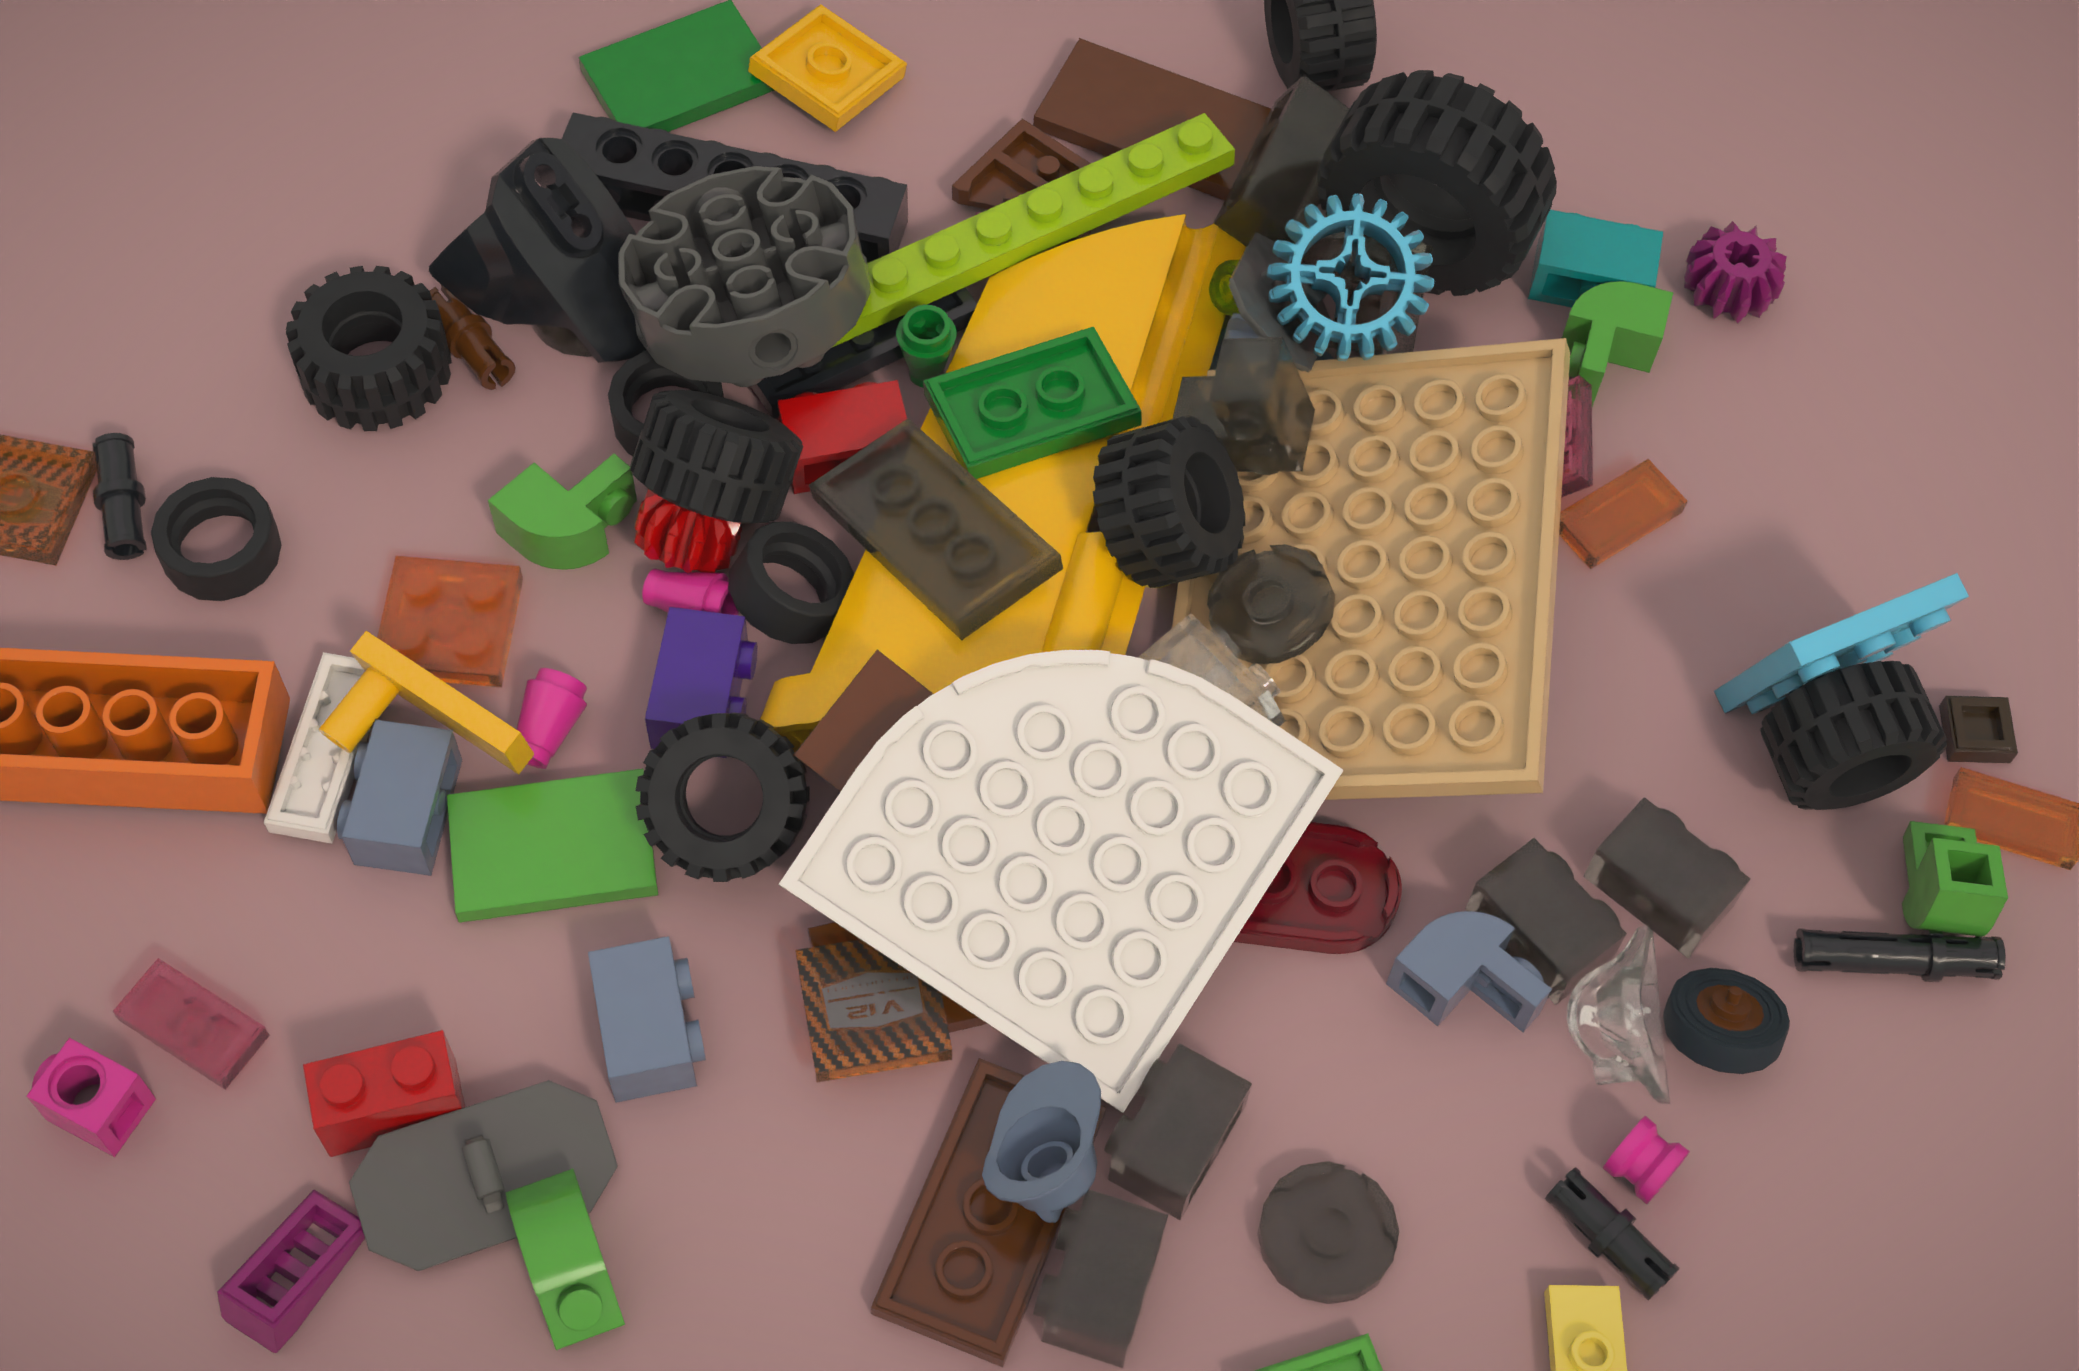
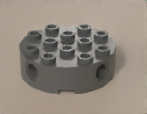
[618,166,871,387]

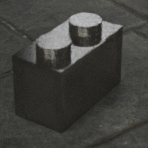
[1583,797,1751,959]
[1465,838,1627,1005]
[1104,1043,1252,1220]
[1033,1189,1168,1368]

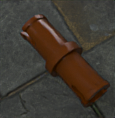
[430,285,516,390]

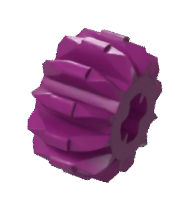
[1684,221,1787,324]

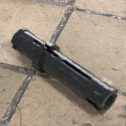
[1793,928,2006,982]

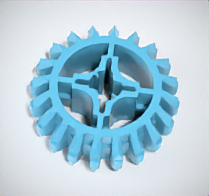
[1267,194,1434,362]

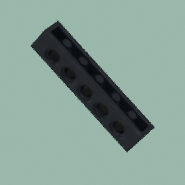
[562,112,908,263]

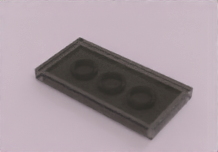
[809,419,1063,640]

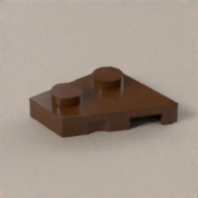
[952,118,1091,210]

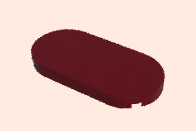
[1234,822,1402,954]

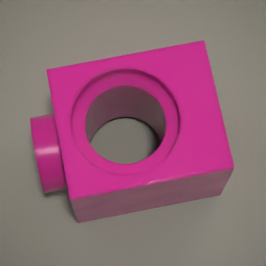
[26,1038,156,1157]

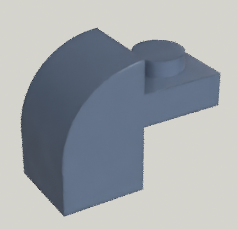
[1386,911,1552,1032]

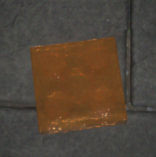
[377,556,523,687]

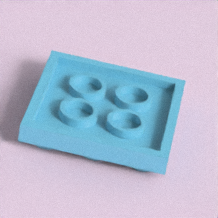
[1714,573,1969,714]

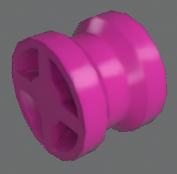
[1603,1116,1690,1204]

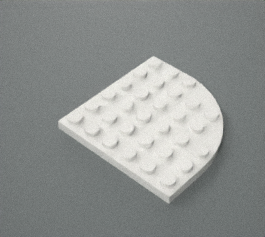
[779,650,1343,1113]

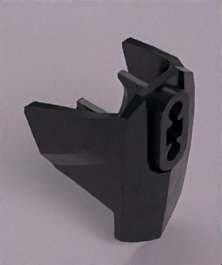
[429,138,647,363]

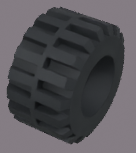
[1264,0,1377,97]
[286,266,452,431]
[630,390,803,524]
[1093,416,1245,588]
[1760,661,1947,810]
[636,712,810,882]

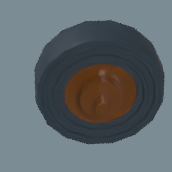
[1663,968,1790,1074]

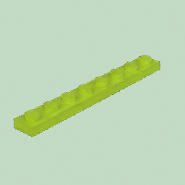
[831,113,1235,348]

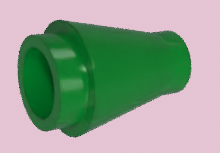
[896,305,957,388]

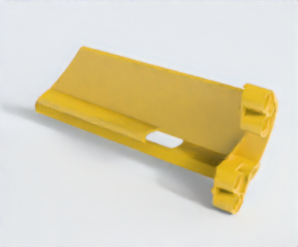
[760,212,1250,752]

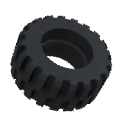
[1317,70,1557,296]

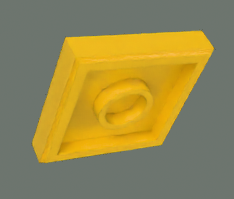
[748,4,907,132]

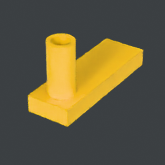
[318,631,534,775]

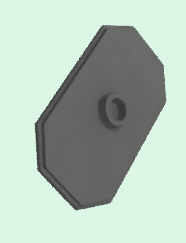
[1229,232,1331,372]
[349,1080,618,1271]

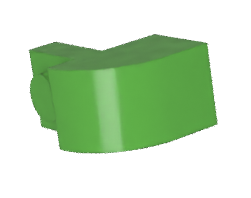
[1562,281,1673,407]
[488,454,637,570]
[1902,821,2008,937]
[505,1168,625,1350]

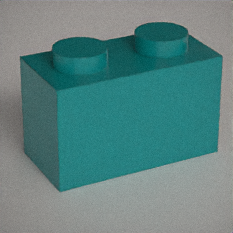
[1528,210,1663,308]

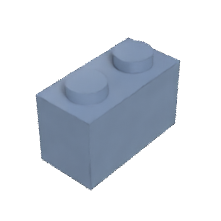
[337,719,462,876]
[588,936,706,1103]

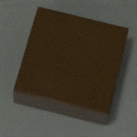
[1939,696,2018,763]

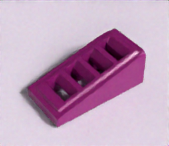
[217,1190,365,1353]

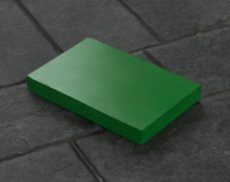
[578,0,775,132]
[923,326,1142,482]

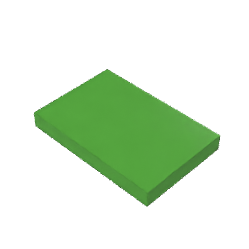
[447,768,658,923]

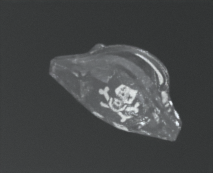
[1567,925,1670,1104]

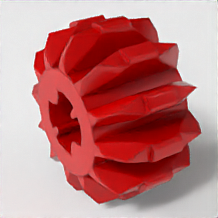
[634,489,742,574]

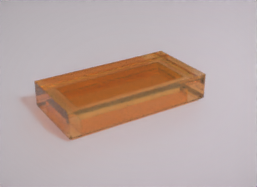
[1559,459,1688,569]
[1944,767,2079,870]

